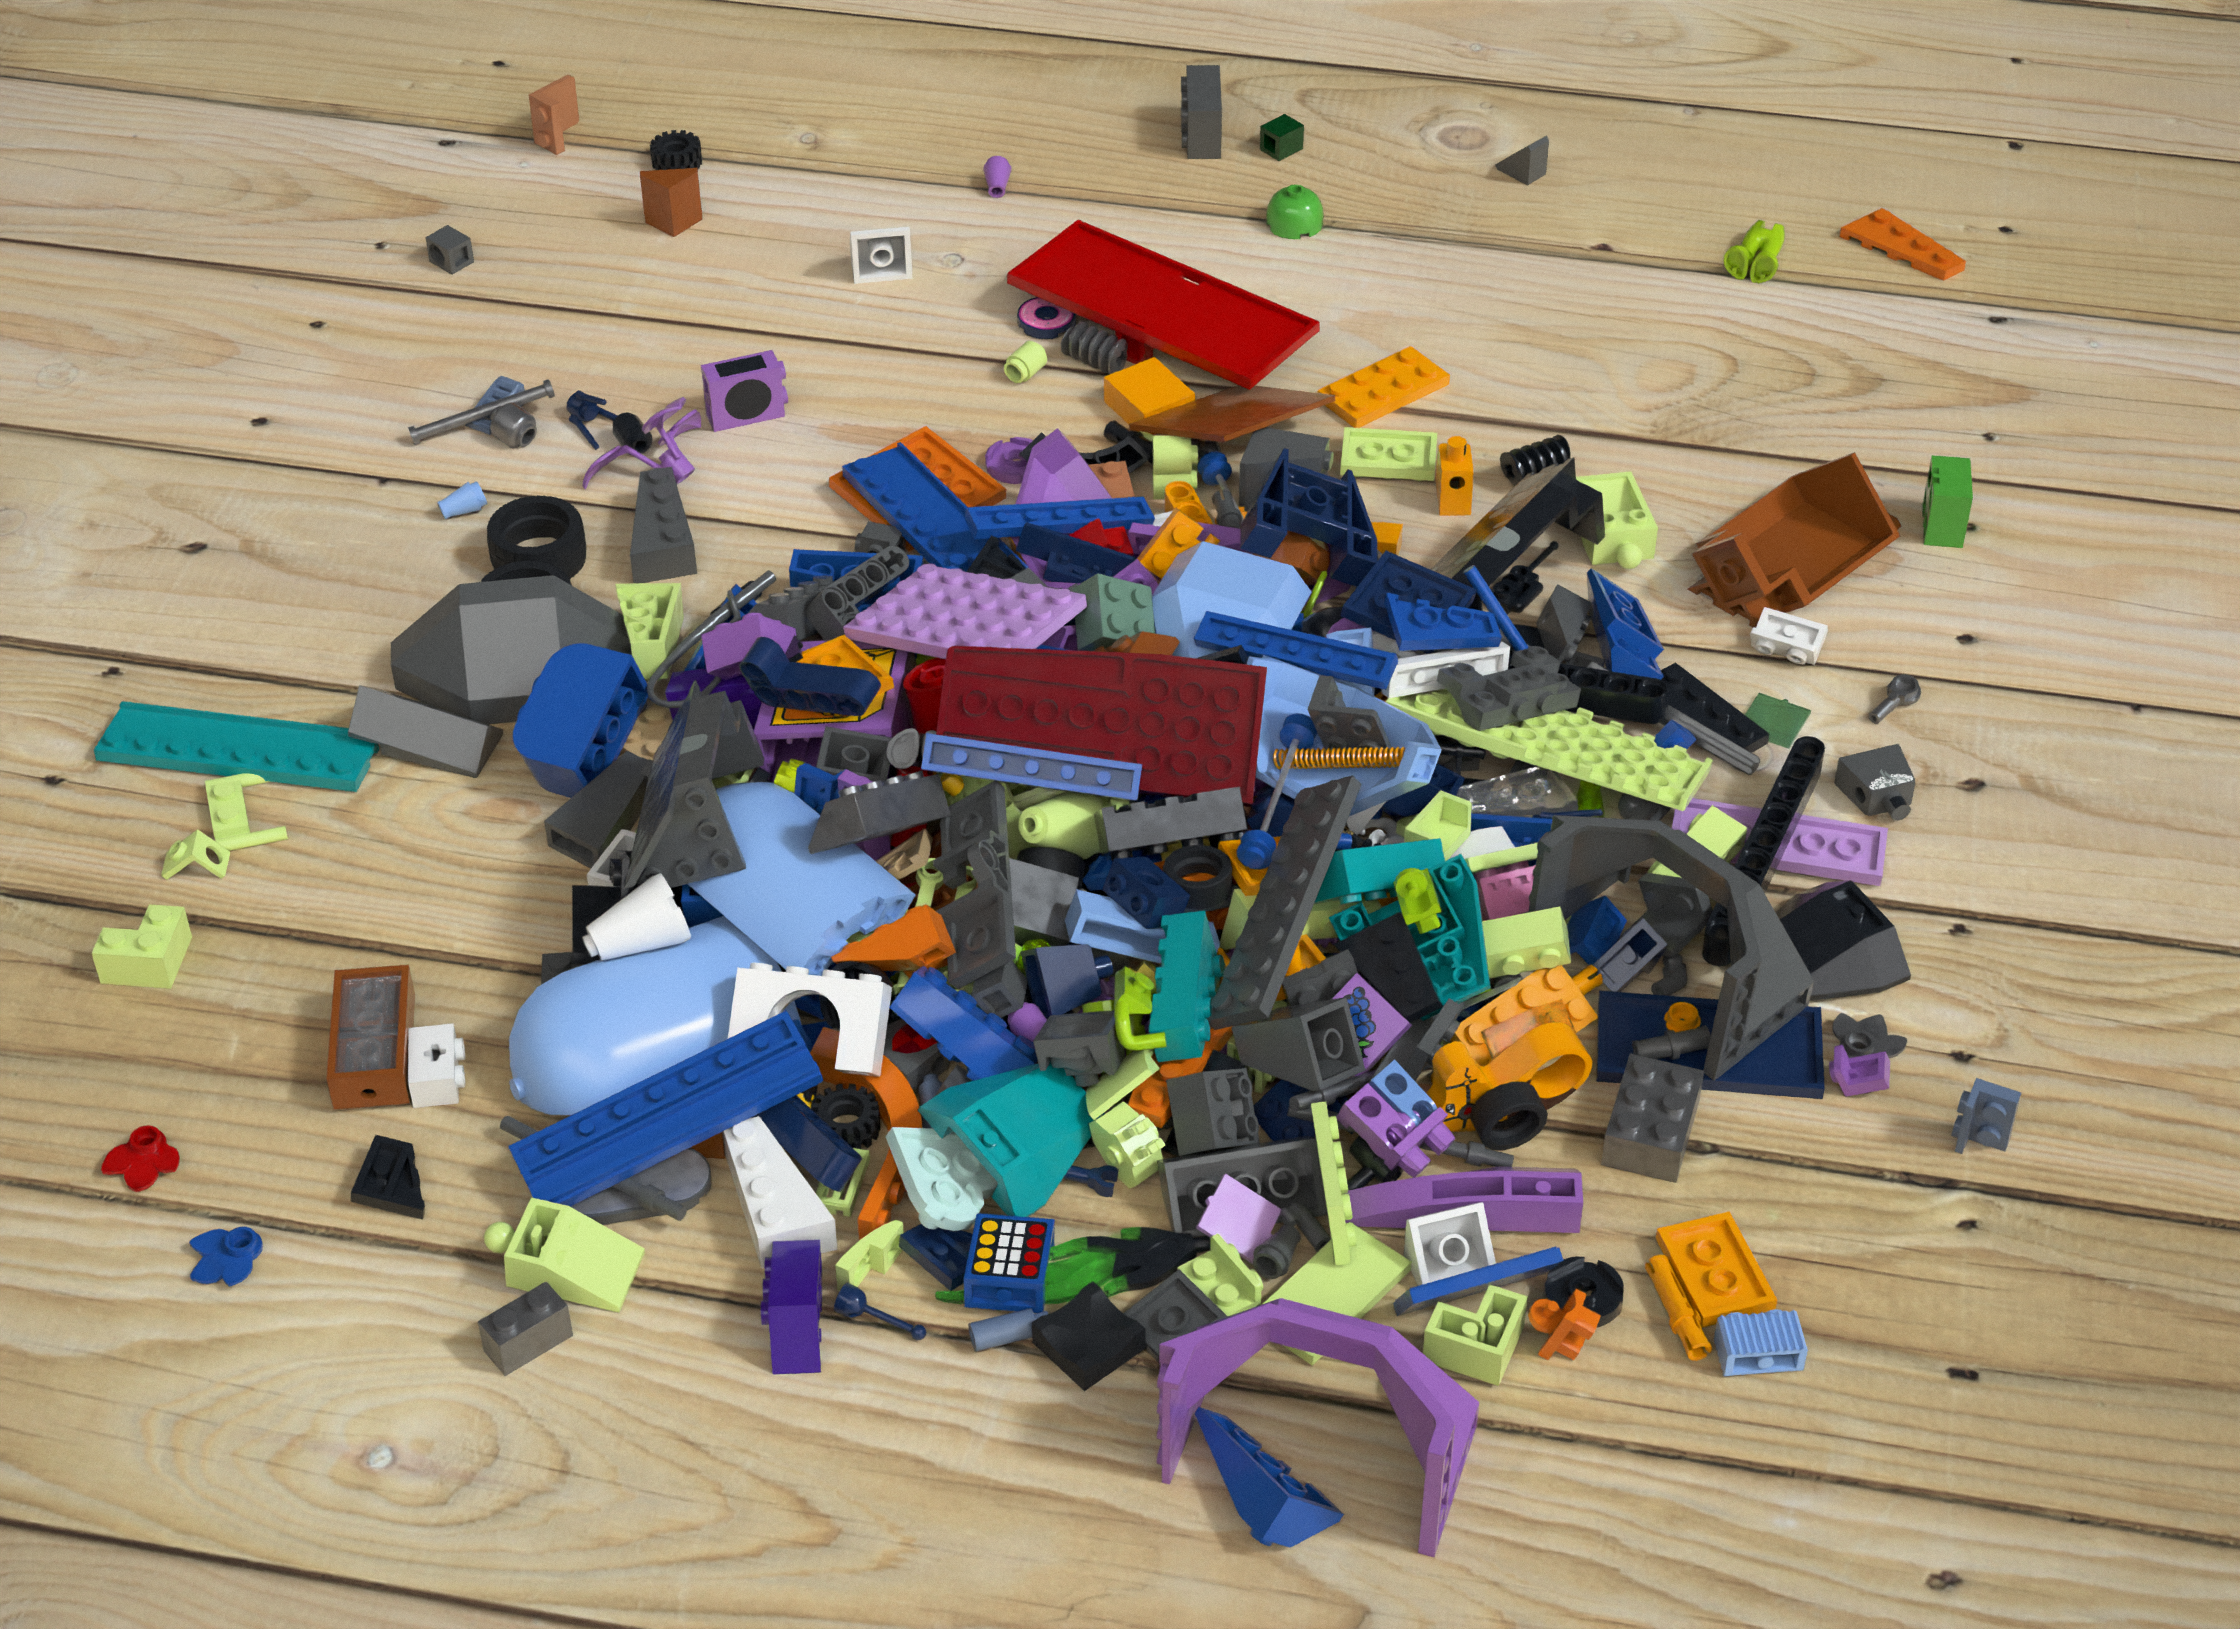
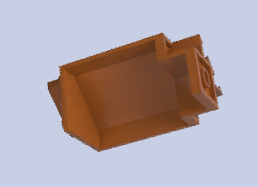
[1687,452,1902,628]

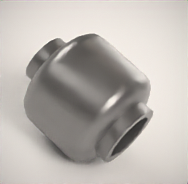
[490,402,537,448]

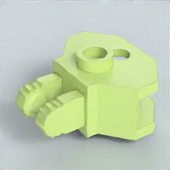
[1089,1101,1165,1188]

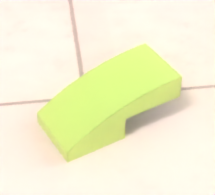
[835,1220,904,1291]

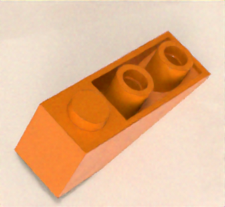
[831,904,956,971]

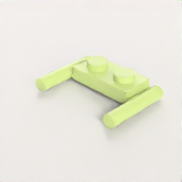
[205,773,288,851]

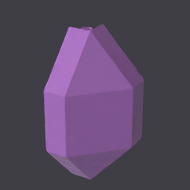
[1011,428,1162,594]

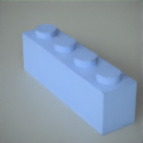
[1065,889,1220,964]

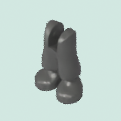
[887,728,937,773]

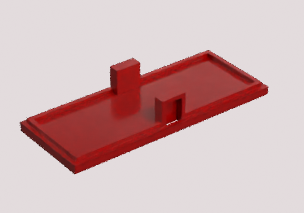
[1007,220,1320,390]

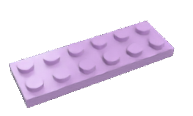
[1672,798,1888,886]

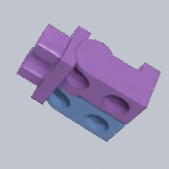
[1336,1059,1455,1178]

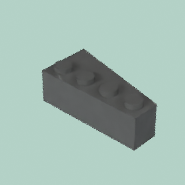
[630,467,697,583]

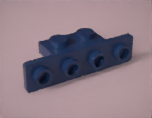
[1016,522,1148,583]

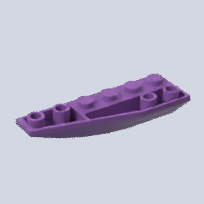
[1345,1166,1583,1233]

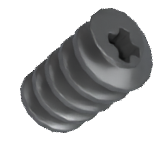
[1061,321,1128,374]

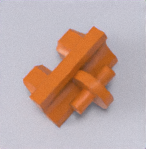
[1528,1289,1601,1360]

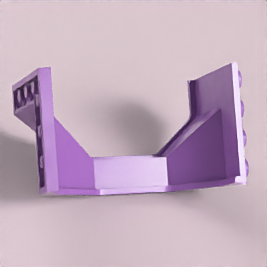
[1157,1298,1479,1557]

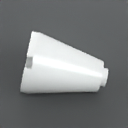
[582,873,691,961]

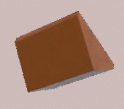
[640,168,703,237]

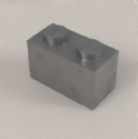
[478,1282,573,1376]

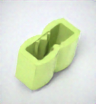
[1153,435,1198,499]

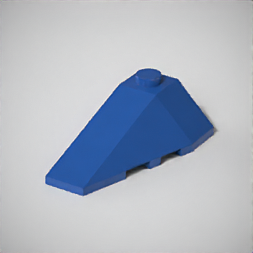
[1194,1407,1344,1548]

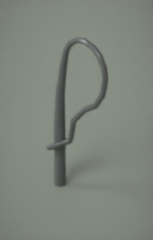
[646,570,776,708]

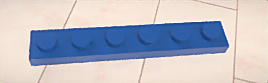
[964,497,1155,539]
[1193,611,1399,690]

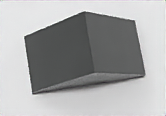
[1495,135,1549,185]

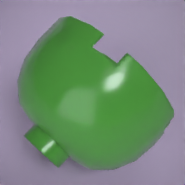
[1266,184,1324,240]

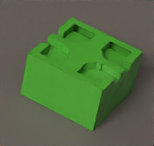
[1922,455,1973,548]

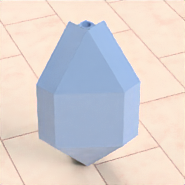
[1152,541,1311,658]
[1246,655,1442,816]

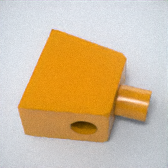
[1435,436,1473,516]

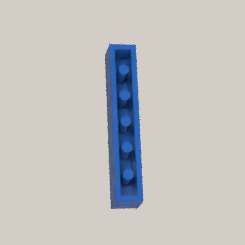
[921,733,1142,802]

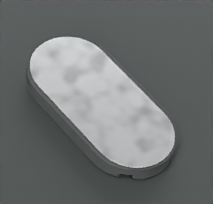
[571,1148,712,1225]

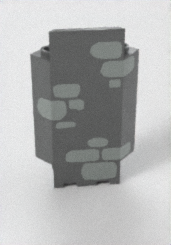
[624,679,764,889]

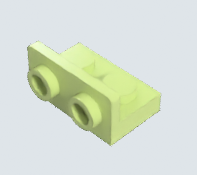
[1177,1233,1263,1316]

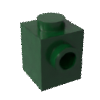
[1260,114,1304,161]

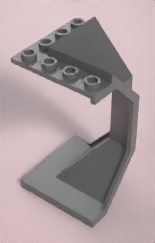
[1528,815,1814,1081]

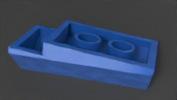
[1587,568,1664,680]

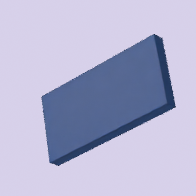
[1393,1247,1564,1316]

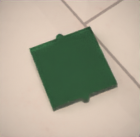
[1745,693,1811,749]

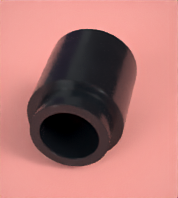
[612,412,653,456]

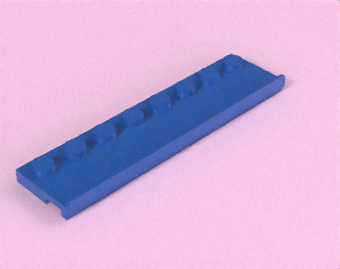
[842,442,1029,572]
[508,1010,823,1207]

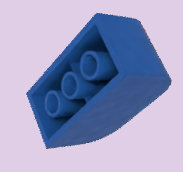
[513,643,648,798]

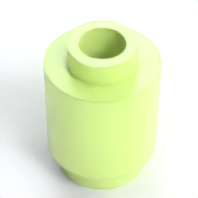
[1004,341,1047,383]

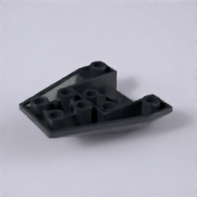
[1775,880,1911,1001]

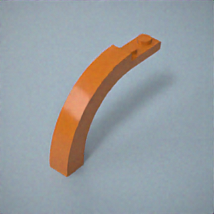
[810,1027,923,1240]

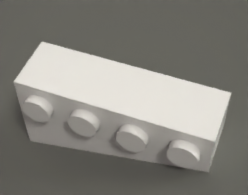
[723,1116,837,1268]

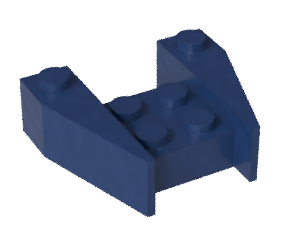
[1240,448,1377,587]

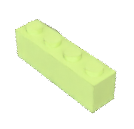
[615,583,684,681]

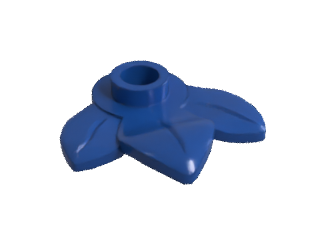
[189,1227,263,1286]

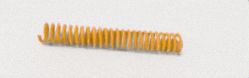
[1273,747,1405,769]

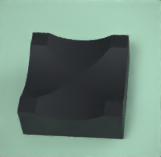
[1032,1281,1146,1391]

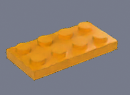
[1317,346,1450,428]

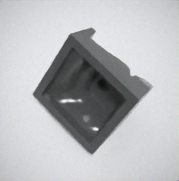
[1033,1010,1125,1087]

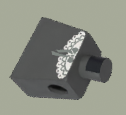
[1834,744,1915,821]

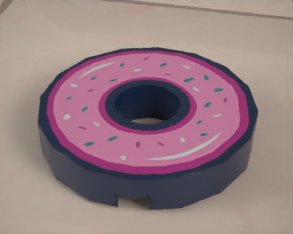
[1017,297,1076,339]

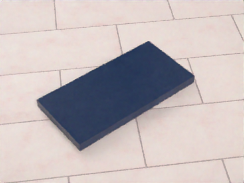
[1596,990,1825,1099]

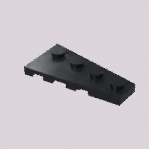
[1661,662,1769,753]

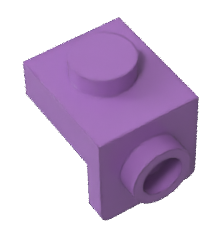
[1829,1045,1890,1097]

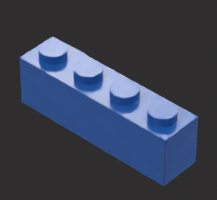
[889,966,1038,1081]

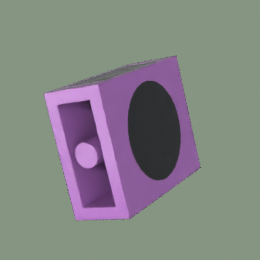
[701,350,788,432]

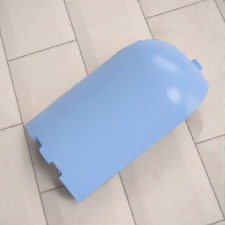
[688,782,915,976]
[509,916,802,1115]

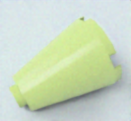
[1018,791,1105,860]

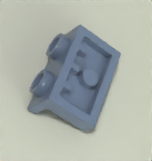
[1951,1078,2021,1154]

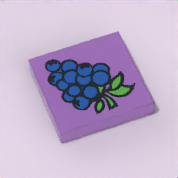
[1332,973,1412,1076]

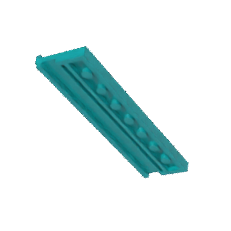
[94,701,380,792]

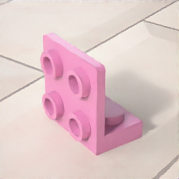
[1473,860,1536,921]

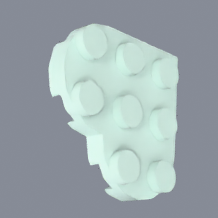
[885,1127,998,1231]

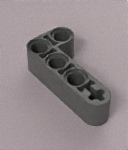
[806,546,909,641]

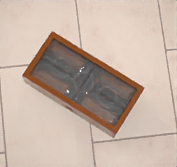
[326,964,415,1110]

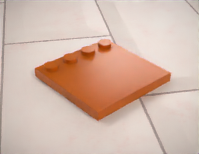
[829,426,1006,552]

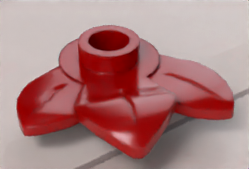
[101,1125,180,1192]

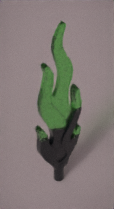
[935,1227,1210,1311]

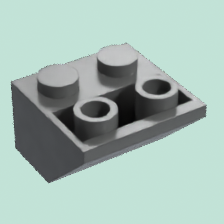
[1166,1068,1260,1156]

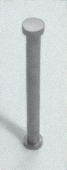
[408,379,555,445]

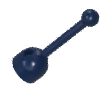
[834,1283,927,1340]

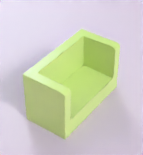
[1404,791,1472,861]

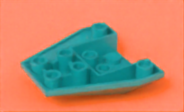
[1329,854,1491,1021]
[918,1063,1105,1217]

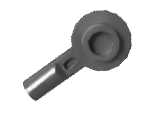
[1869,674,1921,724]

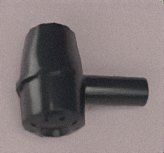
[1347,1135,1404,1191]

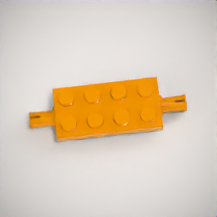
[1431,965,1603,1084]

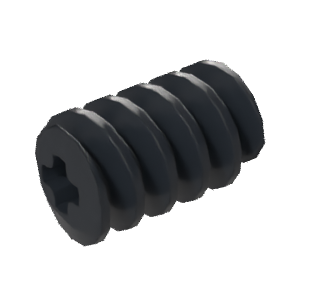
[1500,434,1571,486]

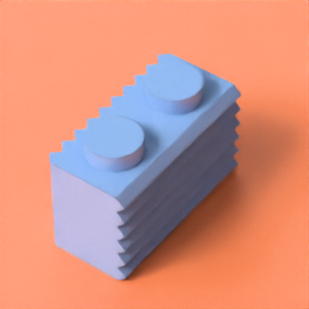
[1714,1309,1808,1376]

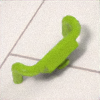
[1114,966,1167,1051]

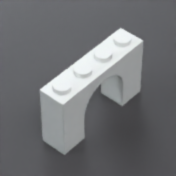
[728,963,892,1077]

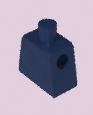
[1020,944,1113,1019]

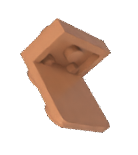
[529,75,579,155]

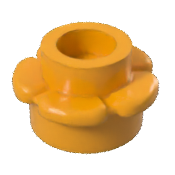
[1664,1002,1701,1033]

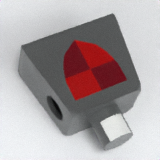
[883,1019,950,1095]

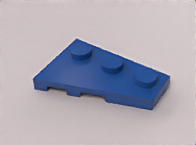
[1384,593,1502,651]

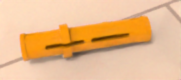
[1645,1255,1712,1361]

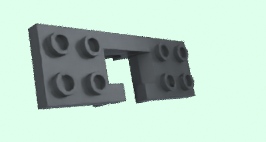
[933,780,1016,989]

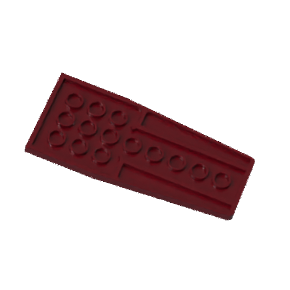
[936,646,1267,807]

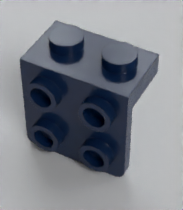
[1253,1079,1354,1141]

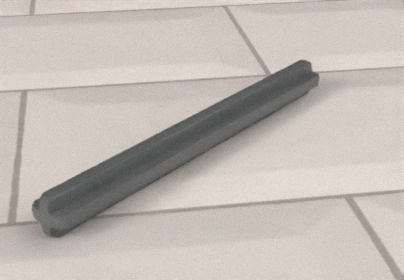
[1586,662,1760,775]

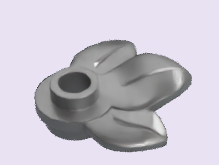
[1833,1013,1907,1059]

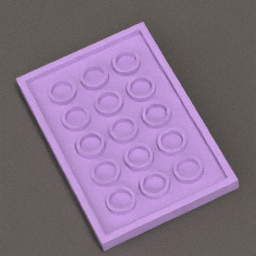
[843,564,1087,659]

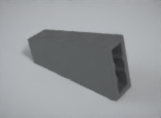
[544,751,648,869]

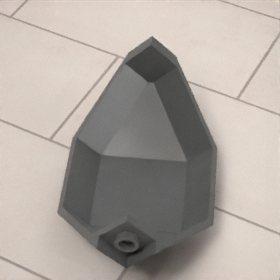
[391,575,632,724]

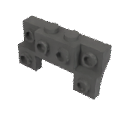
[1436,646,1581,731]

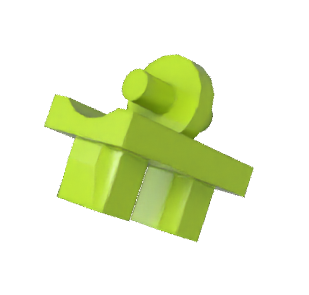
[1393,868,1442,934]

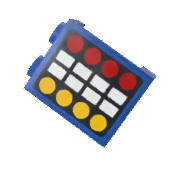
[964,1213,1055,1313]

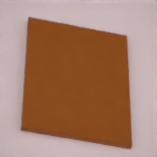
[1129,385,1335,442]

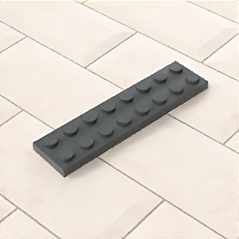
[1207,775,1361,1030]

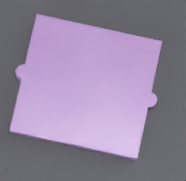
[1196,1174,1281,1264]

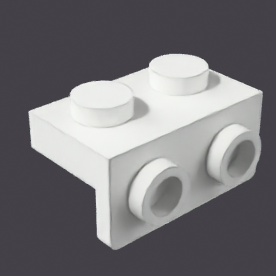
[1750,607,1828,665]

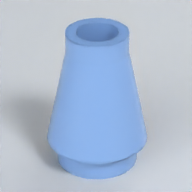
[437,481,487,519]

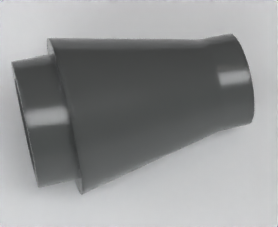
[1253,1225,1301,1279]

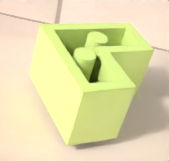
[92,904,192,989]
[1423,1284,1528,1386]

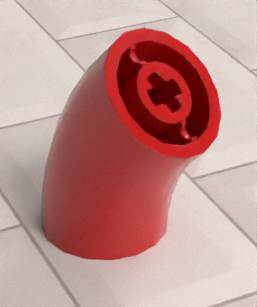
[903,658,946,733]

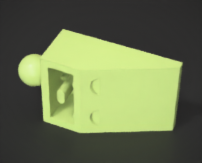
[1576,471,1658,569]
[484,1197,645,1313]

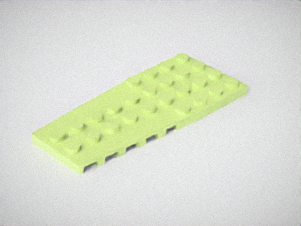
[1386,689,1713,811]

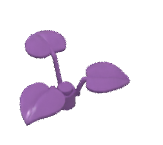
[582,397,701,490]

